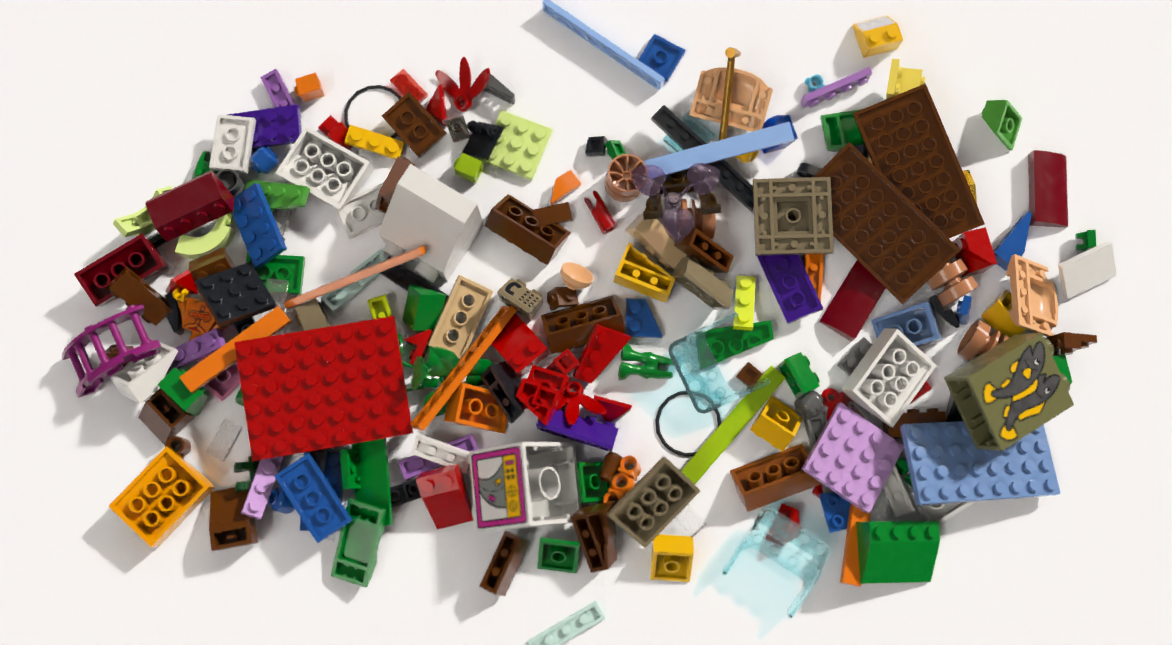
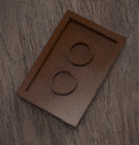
[381,92,447,159]

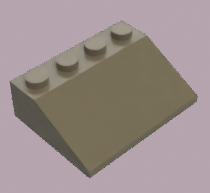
[607,455,701,548]

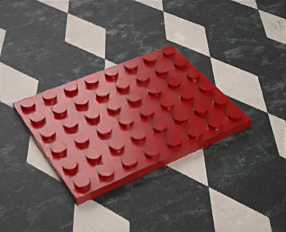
[234,316,414,461]

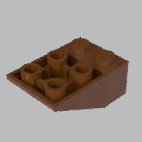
[209,487,258,551]

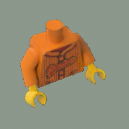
[173,288,228,341]

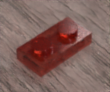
[390,69,428,103]

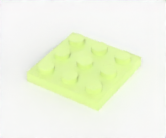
[480,110,553,180]

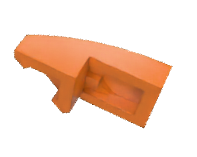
[550,170,581,205]

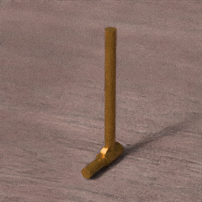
[719,47,741,140]

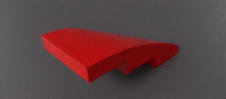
[516,365,570,426]

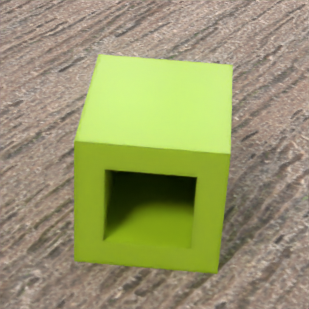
[453,153,484,184]

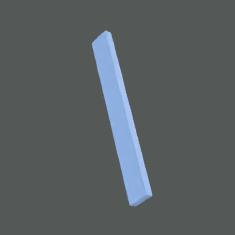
[542,0,665,90]
[643,122,794,180]

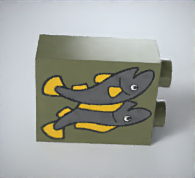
[943,333,1074,451]

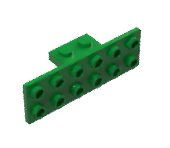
[340,438,393,526]

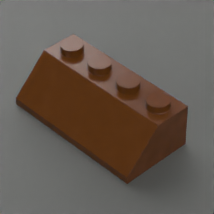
[484,194,571,265]
[541,295,626,354]

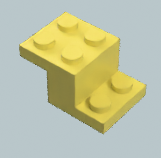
[886,59,926,99]

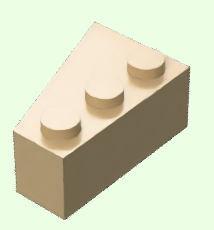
[625,214,687,269]

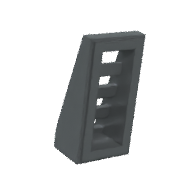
[483,73,516,105]

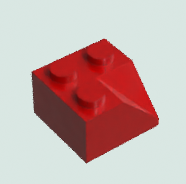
[952,227,997,278]

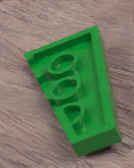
[694,320,774,370]

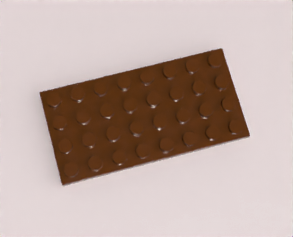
[852,83,985,238]
[814,142,961,305]

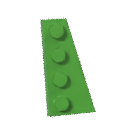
[245,180,310,212]

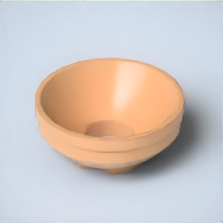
[560,262,594,290]

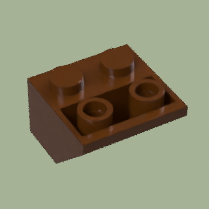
[189,247,235,282]
[138,388,195,445]

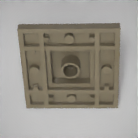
[752,177,834,256]

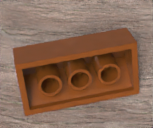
[730,444,821,512]

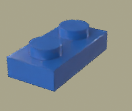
[956,295,972,325]

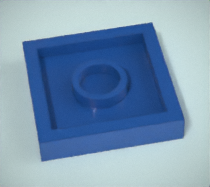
[638,33,686,83]

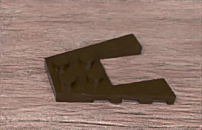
[643,167,721,220]

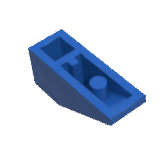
[993,211,1032,271]

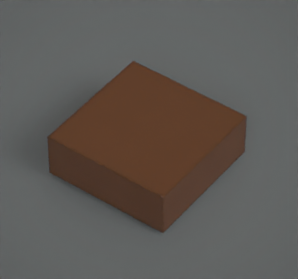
[736,362,763,389]

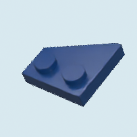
[625,298,662,339]

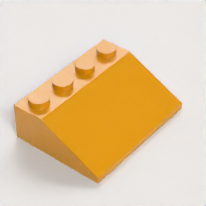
[108,446,215,547]

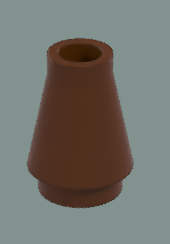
[599,451,622,482]

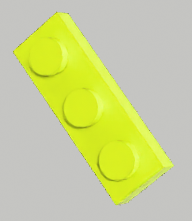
[733,275,756,331]

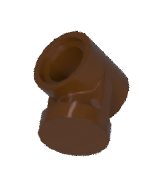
[165,436,191,459]

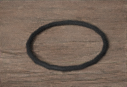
[344,85,402,138]
[655,390,721,457]

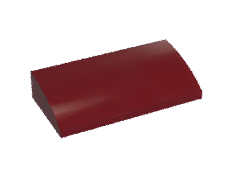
[1028,150,1068,228]
[819,260,886,342]

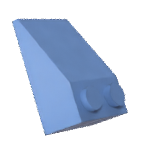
[871,302,943,347]

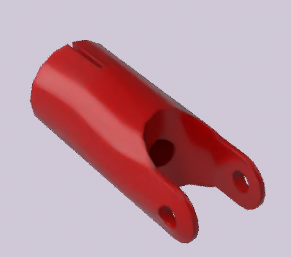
[584,190,617,234]

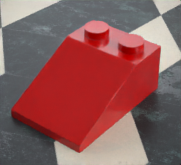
[491,313,549,378]
[416,463,474,530]

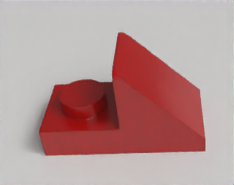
[318,115,353,150]
[404,330,433,365]

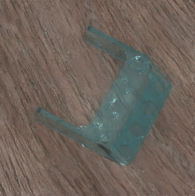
[668,311,770,414]
[722,507,830,619]

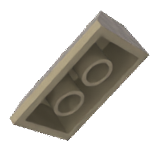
[671,257,733,310]

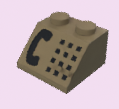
[497,278,544,321]

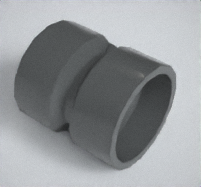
[216,169,246,198]

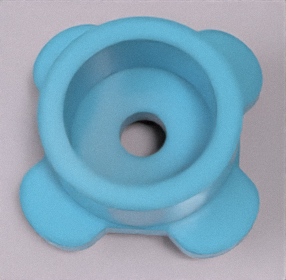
[804,74,825,93]

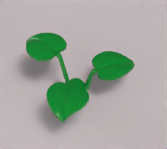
[398,333,439,392]
[421,346,494,417]

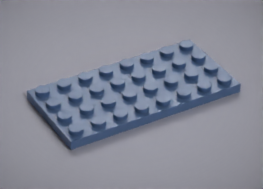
[900,421,1061,506]

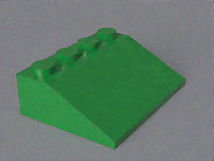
[856,521,940,584]

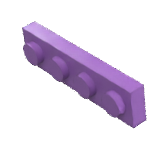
[800,67,873,109]
[166,328,226,375]
[398,433,479,480]

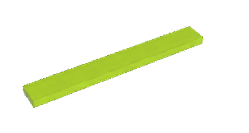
[681,365,786,485]

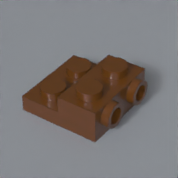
[1045,332,1098,356]

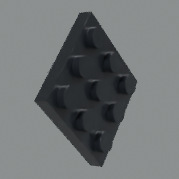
[195,262,276,328]

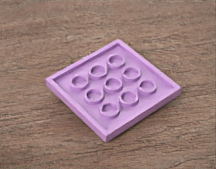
[801,402,904,513]

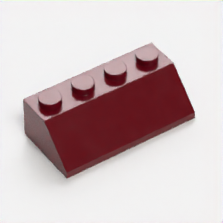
[145,170,234,242]
[74,233,169,307]

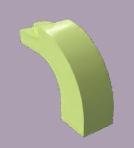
[113,186,173,238]
[175,212,236,259]

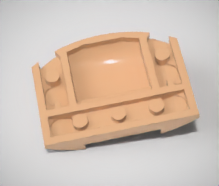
[689,67,773,132]
[1006,254,1058,337]

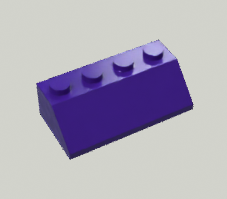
[536,410,619,452]

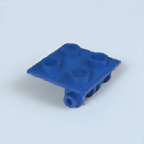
[819,492,850,533]

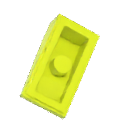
[367,294,393,319]

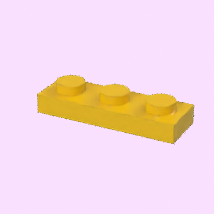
[344,124,404,160]

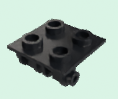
[462,120,505,160]

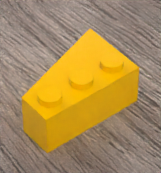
[613,242,676,303]

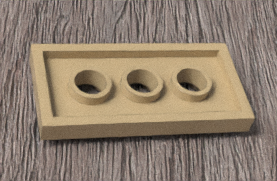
[427,275,493,360]

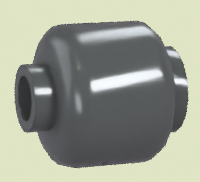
[794,390,823,418]

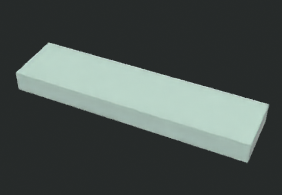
[526,600,606,645]

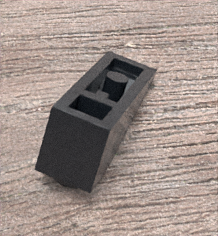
[480,361,524,424]

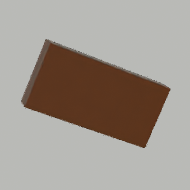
[532,202,573,228]

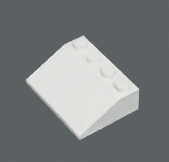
[276,127,374,210]
[841,328,937,427]

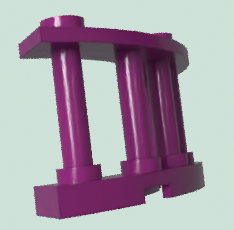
[61,304,161,398]

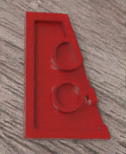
[573,323,631,384]

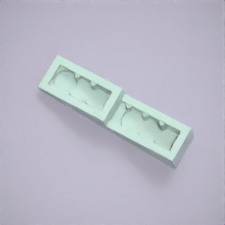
[321,249,388,316]

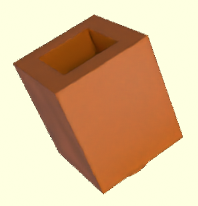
[294,72,325,102]

